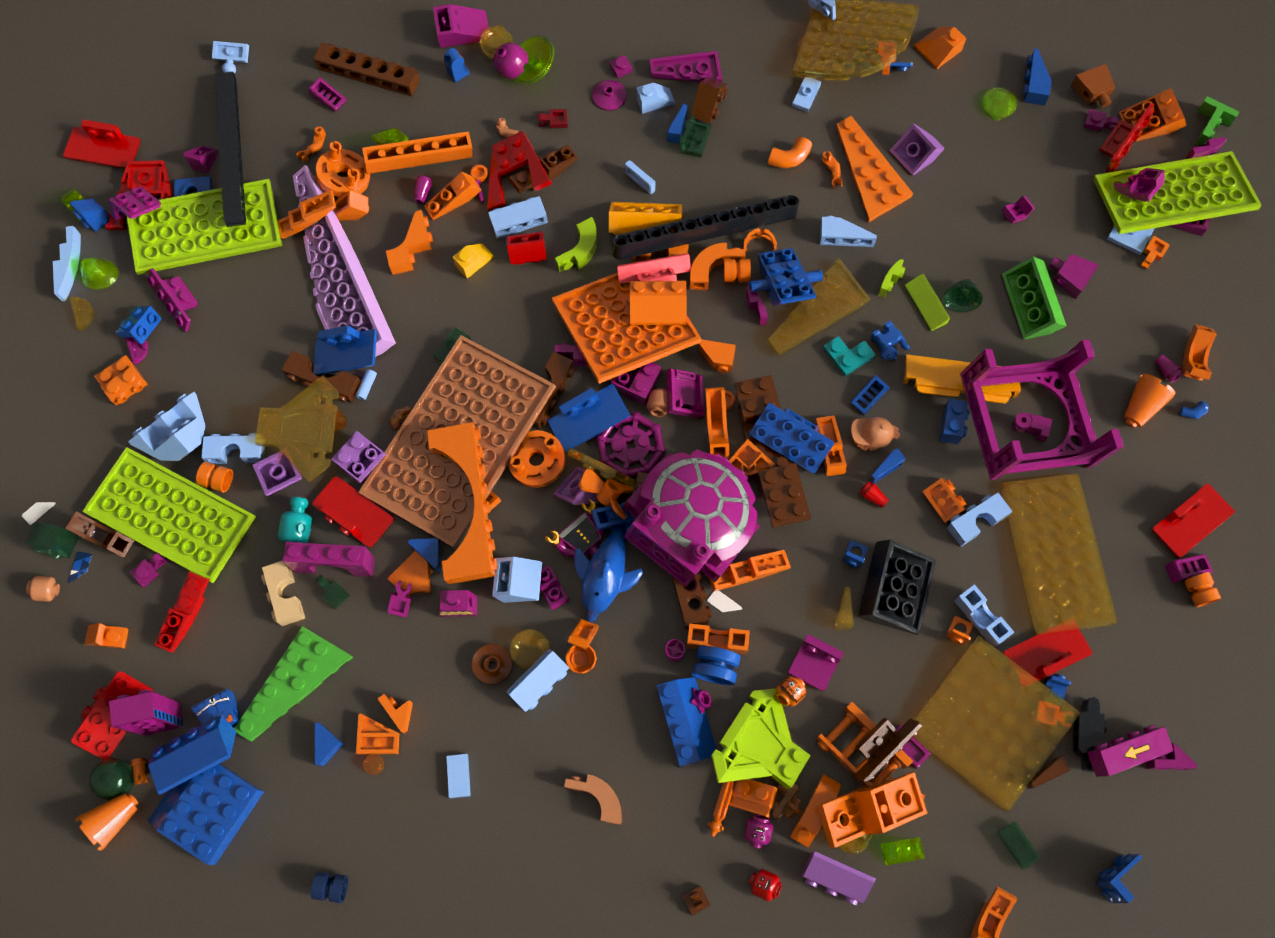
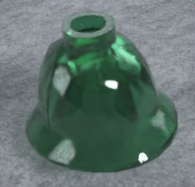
[943,279,983,312]

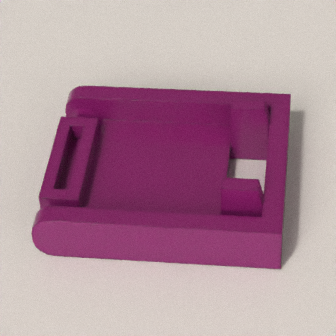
[666,368,704,419]

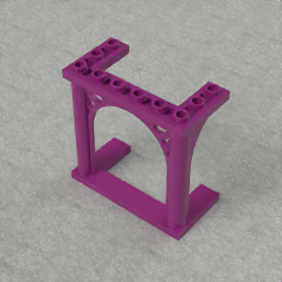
[960,339,1124,480]

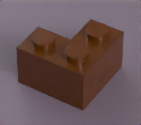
[690,77,728,123]

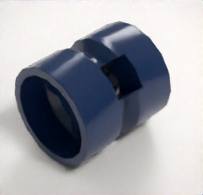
[311,871,348,904]

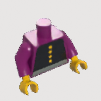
[545,499,604,558]

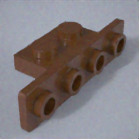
[854,718,922,784]

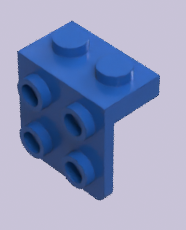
[1095,853,1142,903]

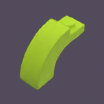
[555,217,597,272]

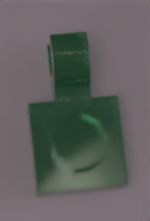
[316,575,350,610]

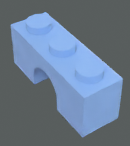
[202,433,266,464]
[947,493,1012,547]
[954,584,1014,648]

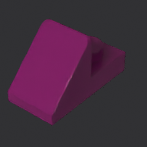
[1147,743,1197,770]

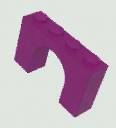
[283,542,375,577]

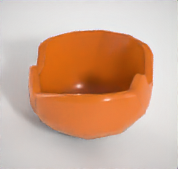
[565,645,597,674]

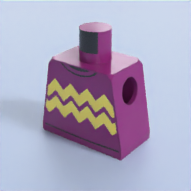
[439,590,477,617]

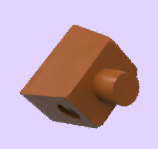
[1071,64,1115,108]

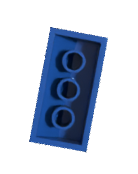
[656,677,717,768]
[148,715,236,795]

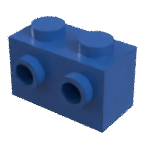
[939,398,970,445]

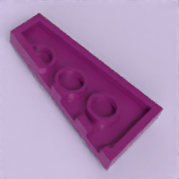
[649,51,723,82]

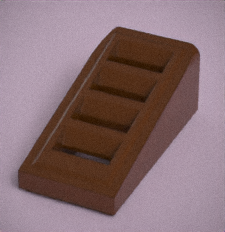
[1026,755,1070,789]

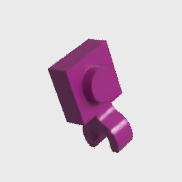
[1084,109,1119,131]
[130,553,167,587]

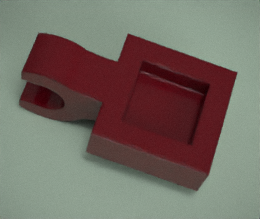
[537,109,568,128]

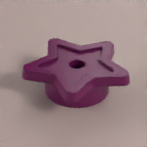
[691,688,711,714]

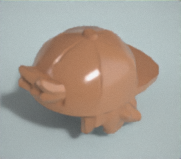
[851,417,900,451]

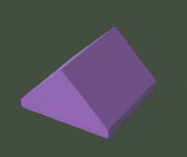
[253,448,302,496]

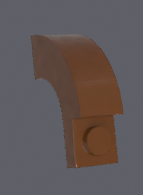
[64,511,134,558]

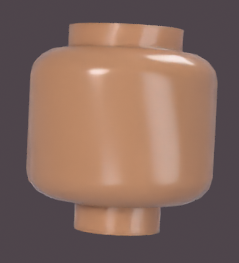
[646,388,668,417]
[26,576,60,602]

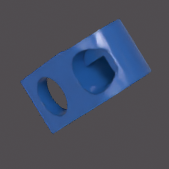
[444,48,470,83]

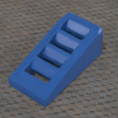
[667,104,688,144]
[850,375,890,415]
[869,448,906,483]

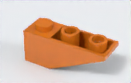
[424,172,481,220]

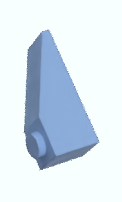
[820,216,877,247]

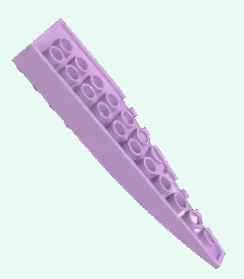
[293,165,396,357]

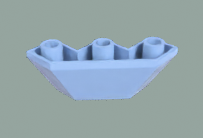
[128,392,205,461]

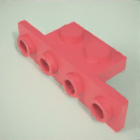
[617,253,691,284]

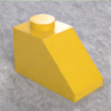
[453,243,494,279]

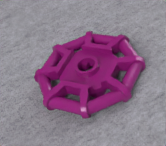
[595,411,666,479]

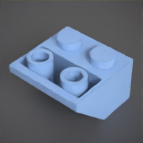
[492,557,542,603]

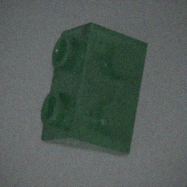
[679,114,712,158]

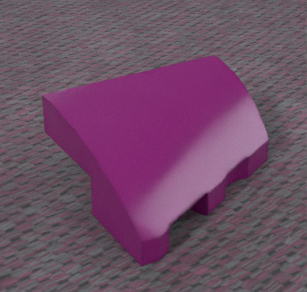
[1114,168,1165,202]

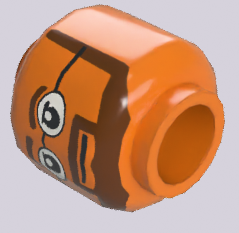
[776,676,806,707]

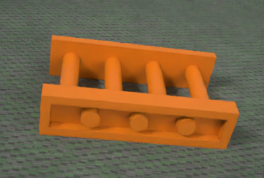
[816,702,913,787]

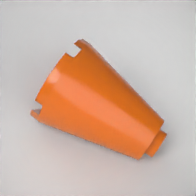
[1124,374,1176,428]
[74,793,139,851]

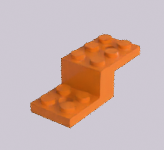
[817,772,927,848]

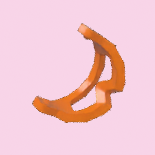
[743,228,777,253]

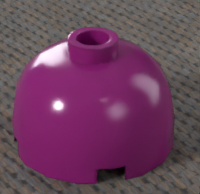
[493,43,528,79]

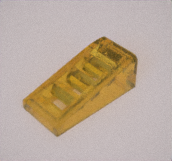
[835,587,854,631]

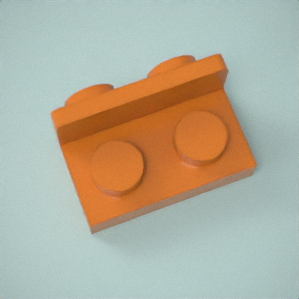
[922,478,967,523]

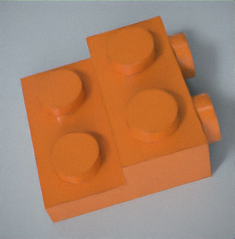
[94,355,148,406]

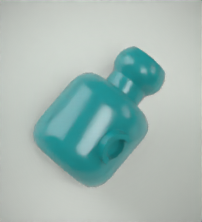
[277,497,312,543]

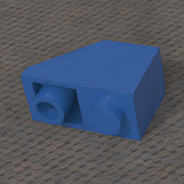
[70,199,111,232]

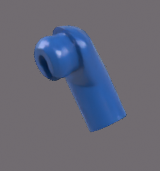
[1179,401,1209,419]

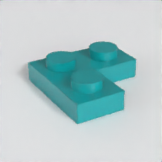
[823,336,876,377]

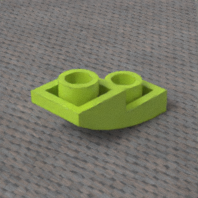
[878,259,905,298]

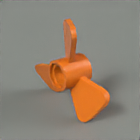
[579,469,634,520]

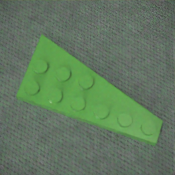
[234,626,353,742]

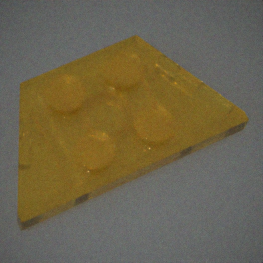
[567,448,636,487]

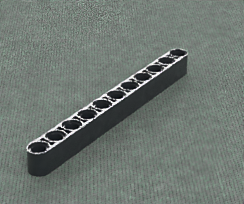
[215,71,246,227]
[612,195,799,260]

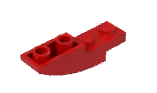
[154,571,210,653]

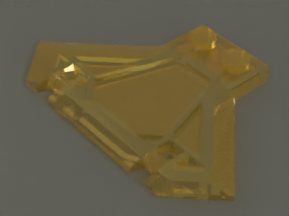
[255,376,339,483]

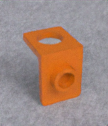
[946,616,973,645]

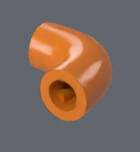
[767,137,812,169]

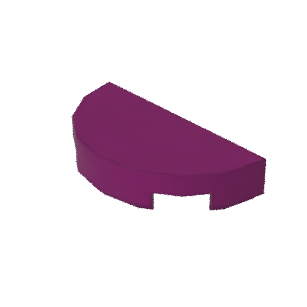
[125,337,148,365]

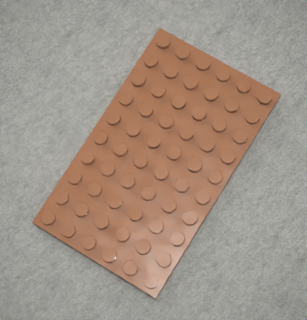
[358,335,556,549]

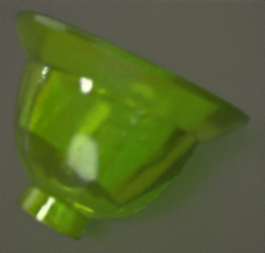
[80,257,118,290]

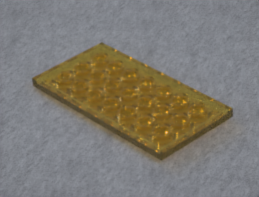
[1001,474,1118,635]

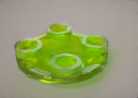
[981,88,1017,120]

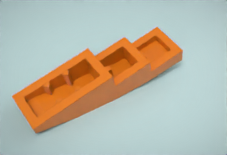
[277,190,336,239]
[708,550,791,592]

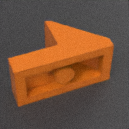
[84,623,129,649]
[378,694,413,733]

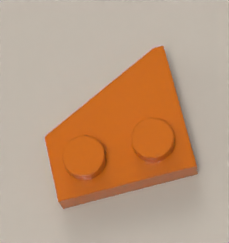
[356,714,400,755]

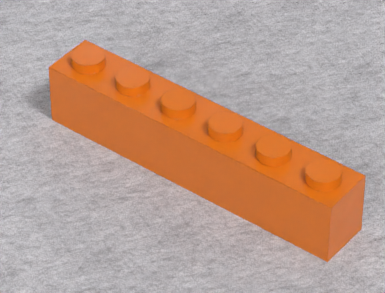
[362,132,473,174]

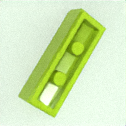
[905,274,950,331]

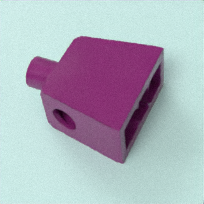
[1049,254,1099,299]

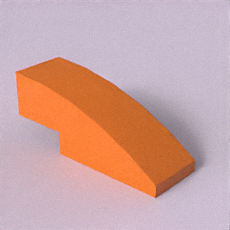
[816,415,847,476]

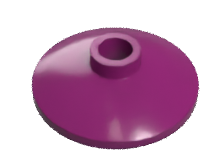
[592,80,626,111]

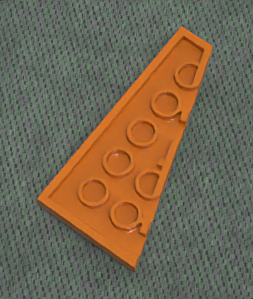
[836,116,913,223]

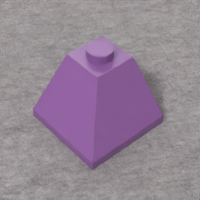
[889,124,945,175]
[553,466,605,505]

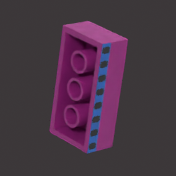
[109,690,184,736]

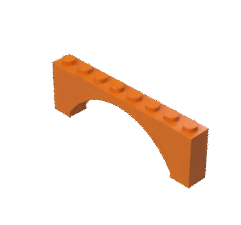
[427,422,497,584]

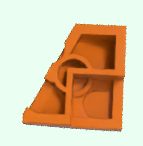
[729,439,775,476]

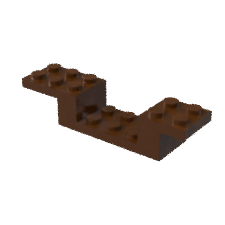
[734,375,811,528]

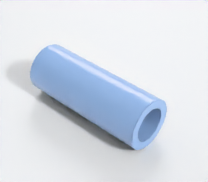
[355,369,377,401]

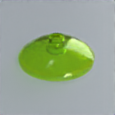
[514,35,555,85]

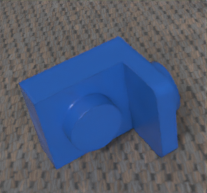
[1040,674,1071,707]

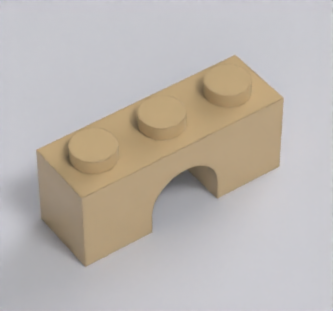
[261,561,305,626]

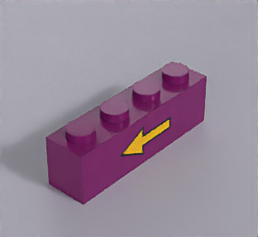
[1087,725,1174,777]

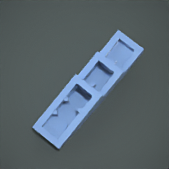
[53,226,81,302]

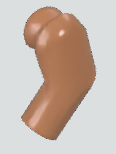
[496,118,518,138]

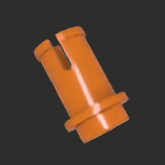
[130,757,148,785]

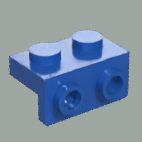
[116,306,162,344]

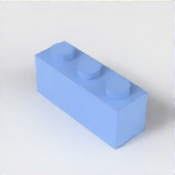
[488,196,548,239]
[506,649,569,712]

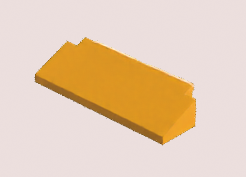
[903,354,1021,404]

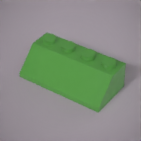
[1002,257,1067,339]

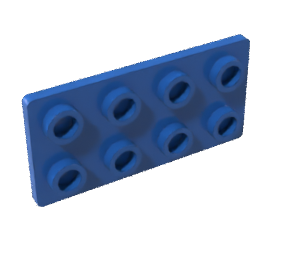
[313,325,377,376]
[548,384,630,453]
[749,403,834,474]

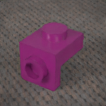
[1001,195,1035,224]

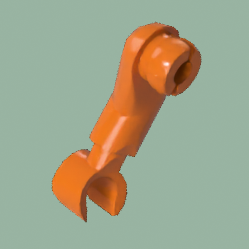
[296,126,326,162]
[822,151,842,189]

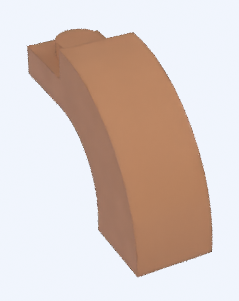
[564,774,622,825]

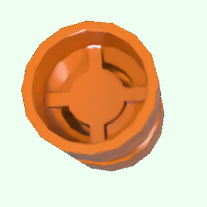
[724,259,751,283]
[196,461,233,493]
[1184,572,1221,607]

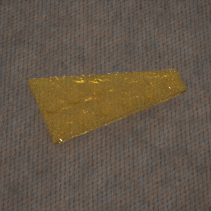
[768,258,871,356]

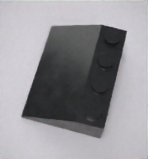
[858,539,936,635]

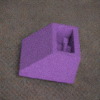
[331,431,386,483]

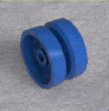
[692,646,741,686]

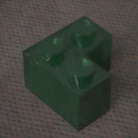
[26,522,79,560]

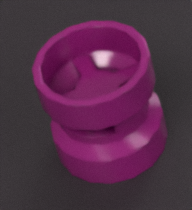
[665,639,685,662]

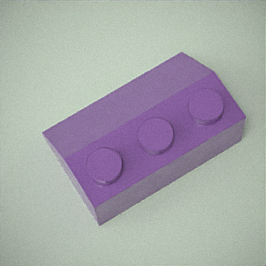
[801,851,876,905]

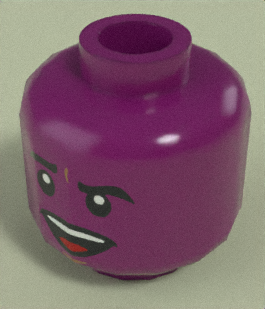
[744,815,773,848]

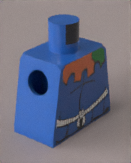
[192,689,240,727]

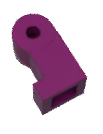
[1012,412,1052,442]

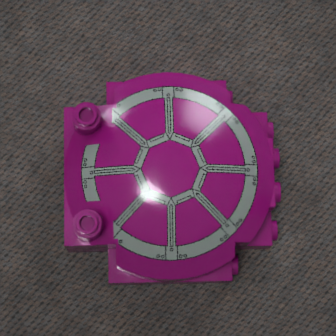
[623,449,760,587]

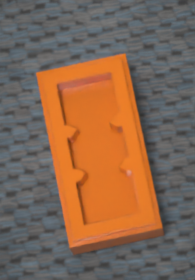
[568,619,599,649]

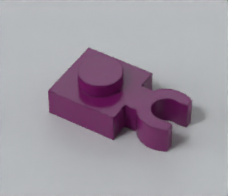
[387,580,412,618]

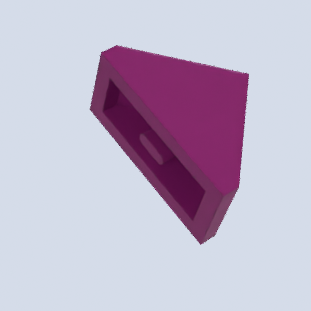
[184,145,218,174]

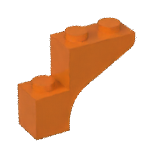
[386,210,433,275]
[705,387,729,460]

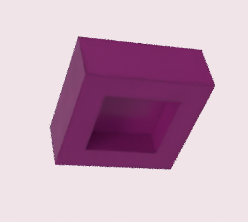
[609,55,633,79]

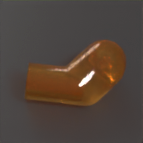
[388,405,412,429]

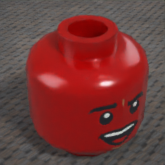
[749,869,782,902]

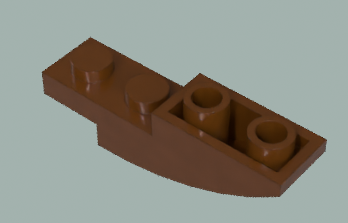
[509,145,578,194]

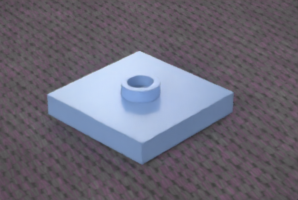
[1107,225,1154,255]

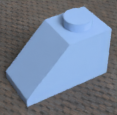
[636,83,675,114]

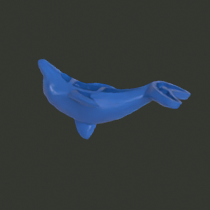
[574,505,643,623]

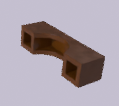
[281,351,361,403]
[532,351,575,430]

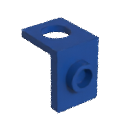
[842,540,869,569]

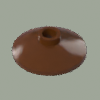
[472,644,512,684]

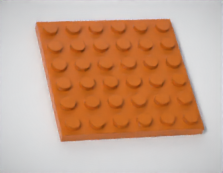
[552,272,701,384]

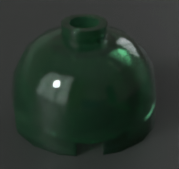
[89,758,134,800]

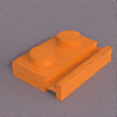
[729,779,778,818]

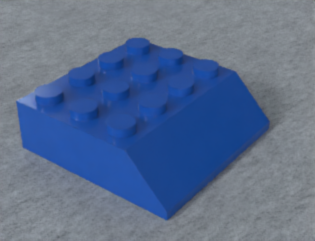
[148,763,264,865]

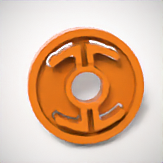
[315,141,370,197]
[508,430,565,488]

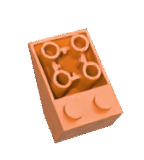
[1119,88,1186,141]

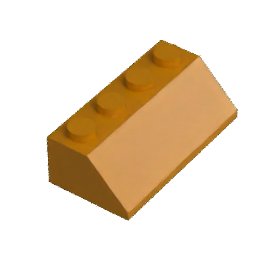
[609,202,682,235]

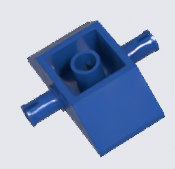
[749,248,823,306]

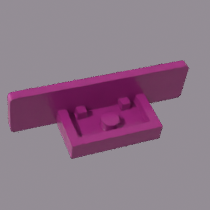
[147,268,198,332]

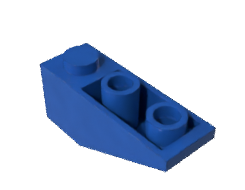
[1022,48,1051,106]

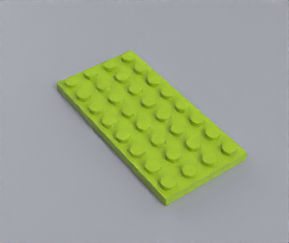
[1093,151,1261,234]
[127,179,283,275]
[82,447,256,583]

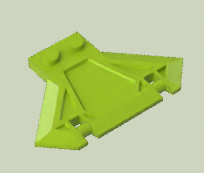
[711,688,811,790]

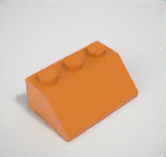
[630,281,687,325]

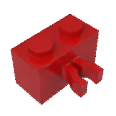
[507,231,547,265]

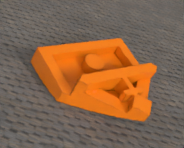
[387,551,433,596]

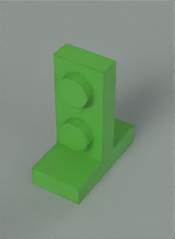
[1195,96,1239,146]

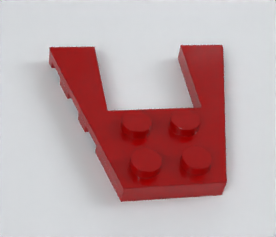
[487,131,552,212]
[105,160,173,230]

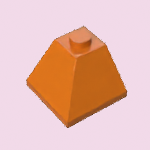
[914,27,966,69]

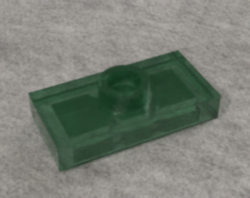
[433,327,471,363]
[997,821,1041,870]

